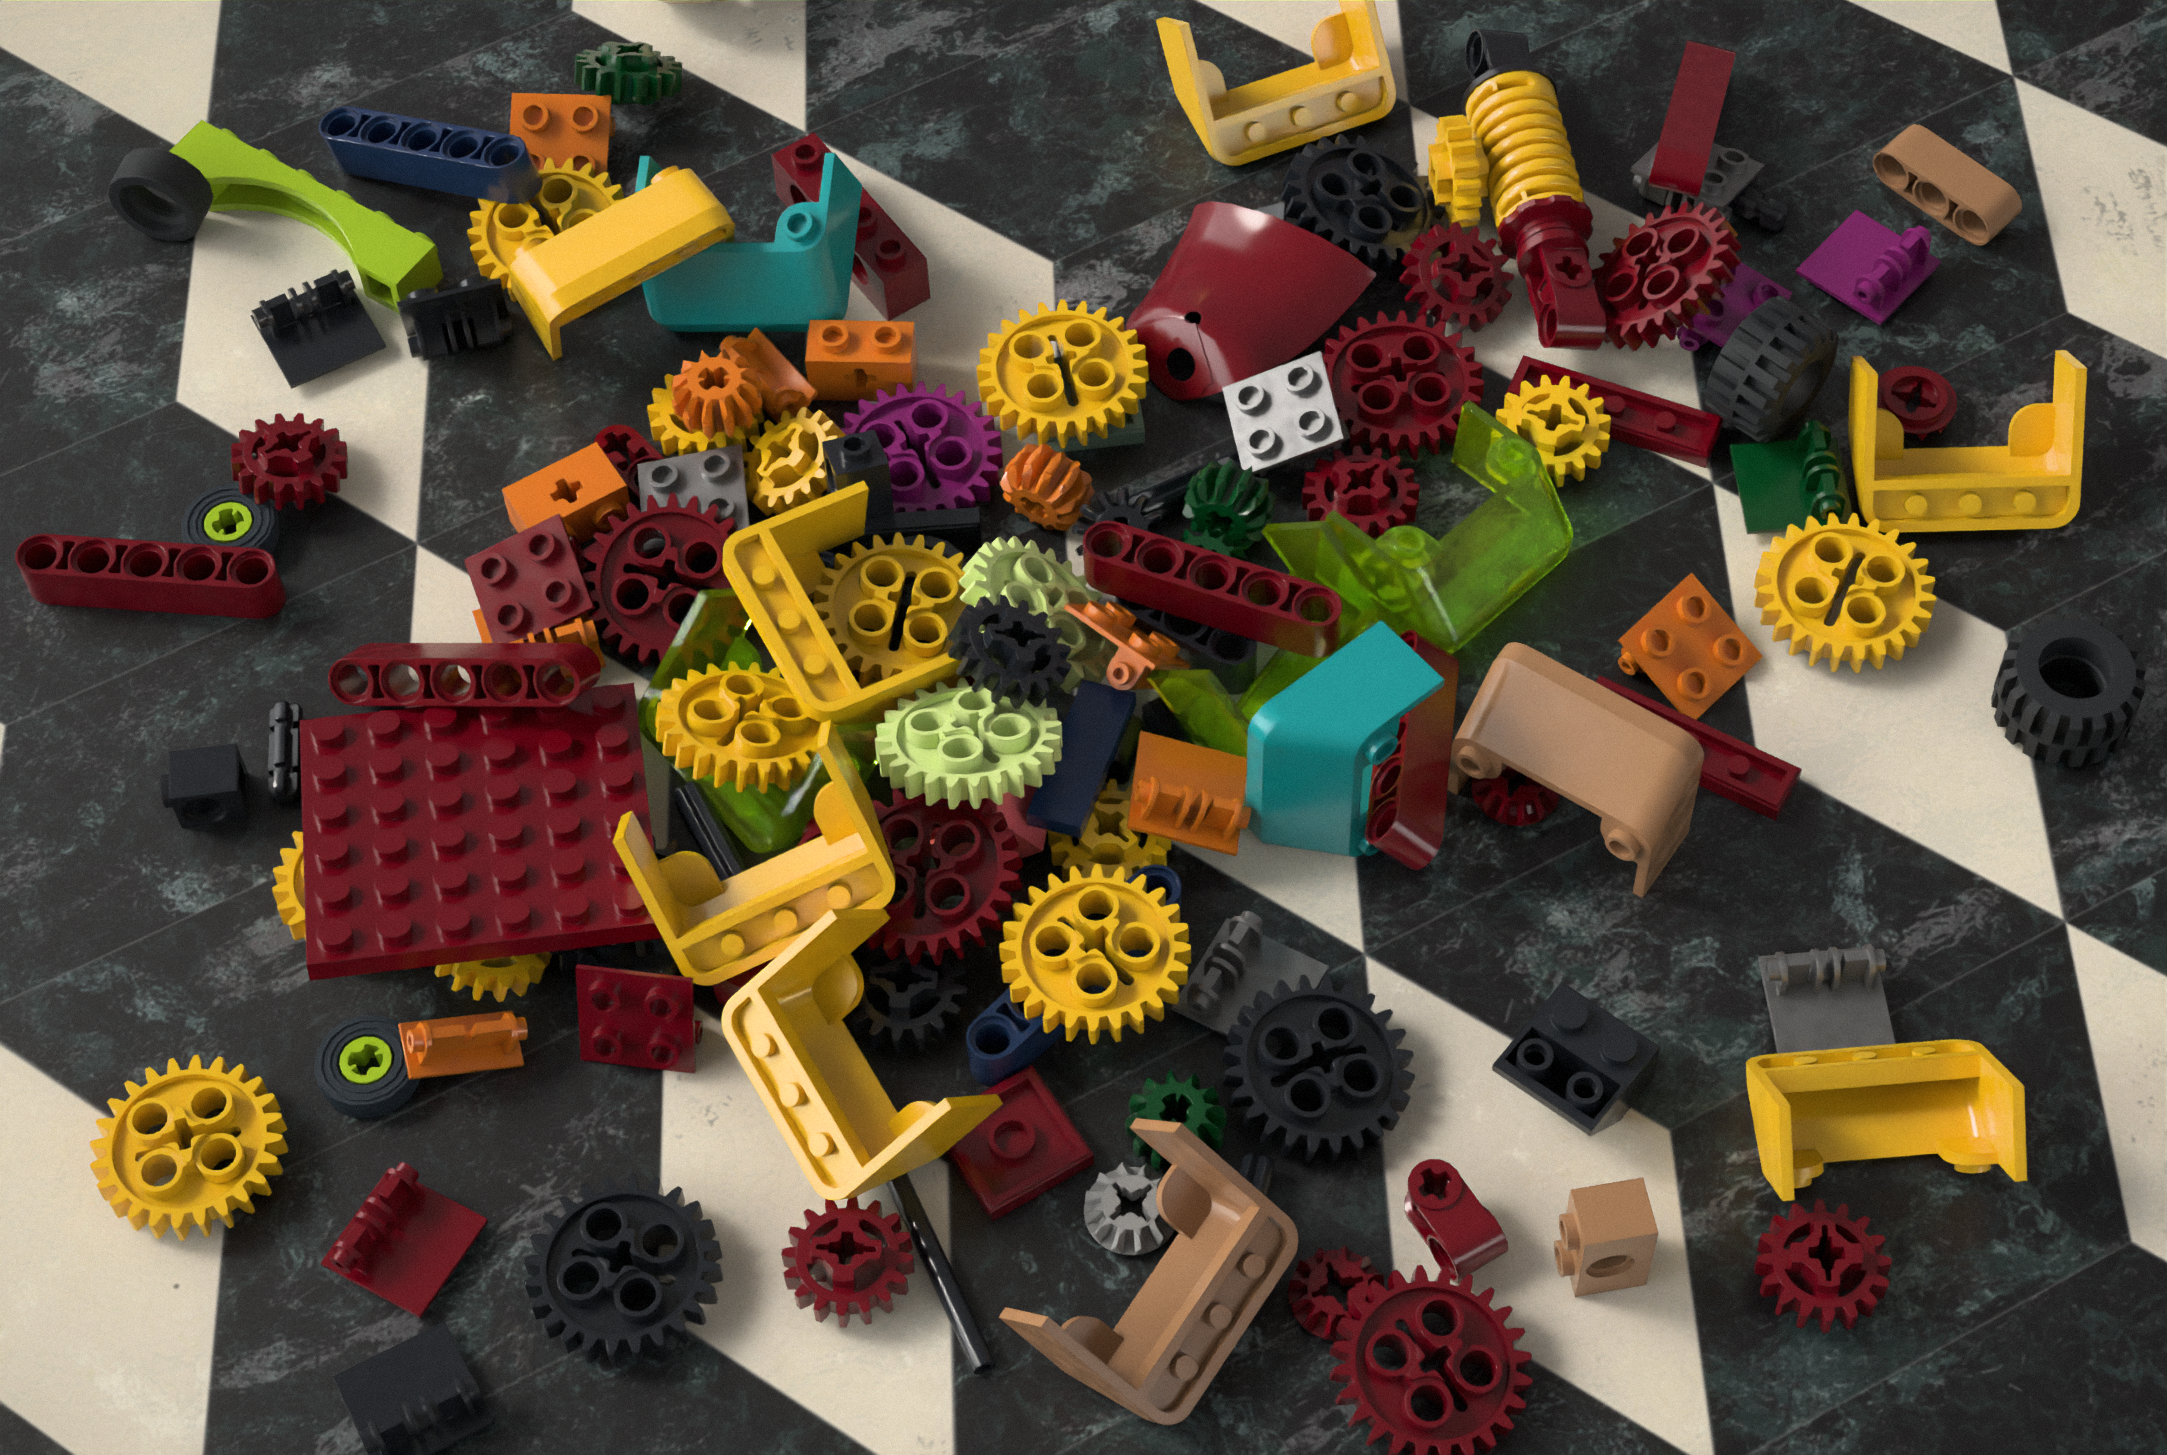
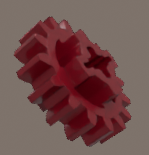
[1400,222,1514,334]
[231,413,348,510]
[1302,445,1420,549]
[781,1197,915,1328]
[1754,1199,1892,1333]

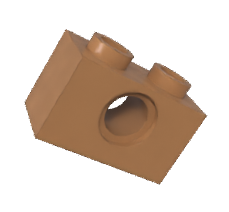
[1554,1177,1659,1297]

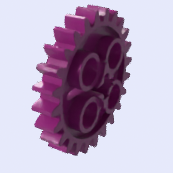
[840,381,1004,513]

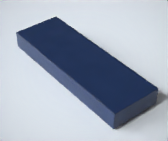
[1026,680,1137,839]

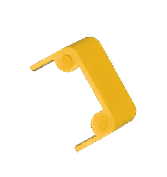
[1156,0,1396,166]
[509,165,735,361]
[1848,350,2087,533]
[722,480,964,733]
[613,719,896,986]
[721,909,1003,1200]
[1746,1039,2027,1201]

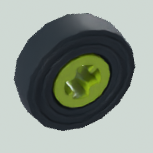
[181,484,280,554]
[314,1015,420,1118]

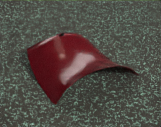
[1126,201,1376,401]

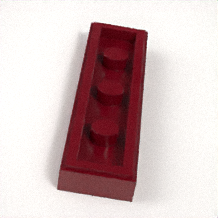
[1506,355,1724,468]
[1595,675,1802,821]

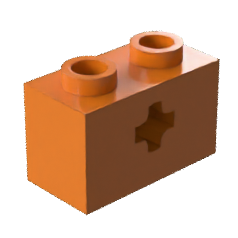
[805,320,918,401]
[502,442,630,544]

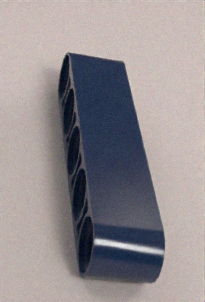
[319,106,543,204]
[966,864,1182,1087]

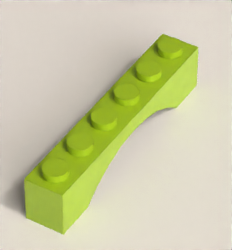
[169,120,444,315]

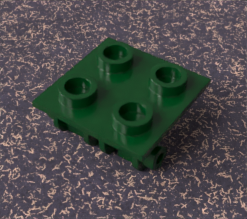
[1730,420,1853,534]

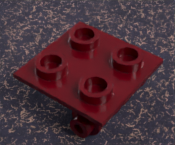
[464,514,595,643]
[576,964,703,1074]
[320,1162,489,1319]

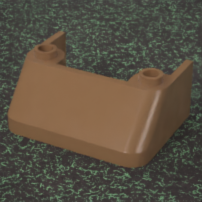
[1447,642,1704,898]
[999,1118,1299,1425]

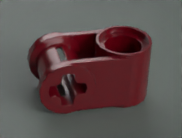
[1404,1159,1508,1283]

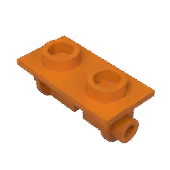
[719,327,819,424]
[398,1011,528,1080]

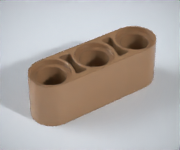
[1873,124,2022,246]

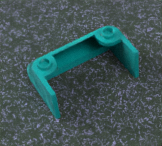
[635,153,862,332]
[1246,620,1445,857]

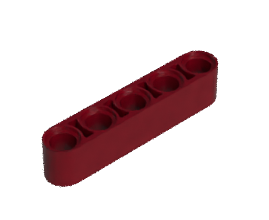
[1647,40,1736,198]
[1083,521,1342,658]
[15,534,286,619]
[1365,630,1459,870]
[328,643,601,707]

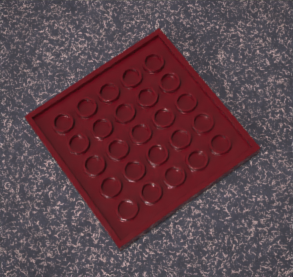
[300,683,663,981]

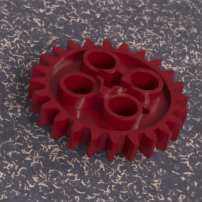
[1592,201,1742,351]
[1323,310,1484,460]
[583,492,747,670]
[865,788,1023,966]
[1329,1265,1532,1455]

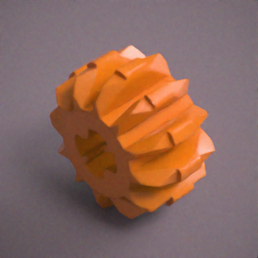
[671,349,762,441]
[1000,443,1095,531]

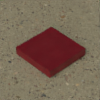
[946,1065,1094,1222]

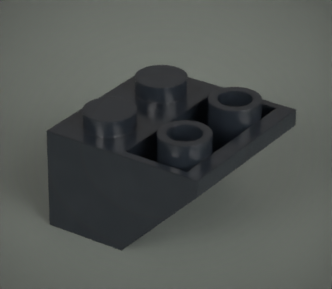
[1492,982,1660,1137]

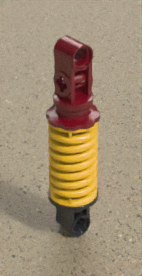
[1461,29,1606,351]

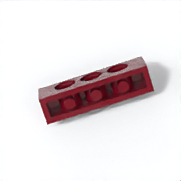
[771,132,931,321]

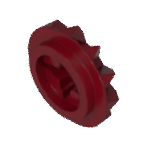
[1877,366,1957,441]
[1471,766,1561,826]
[1288,1245,1385,1341]

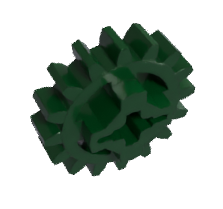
[574,41,683,105]

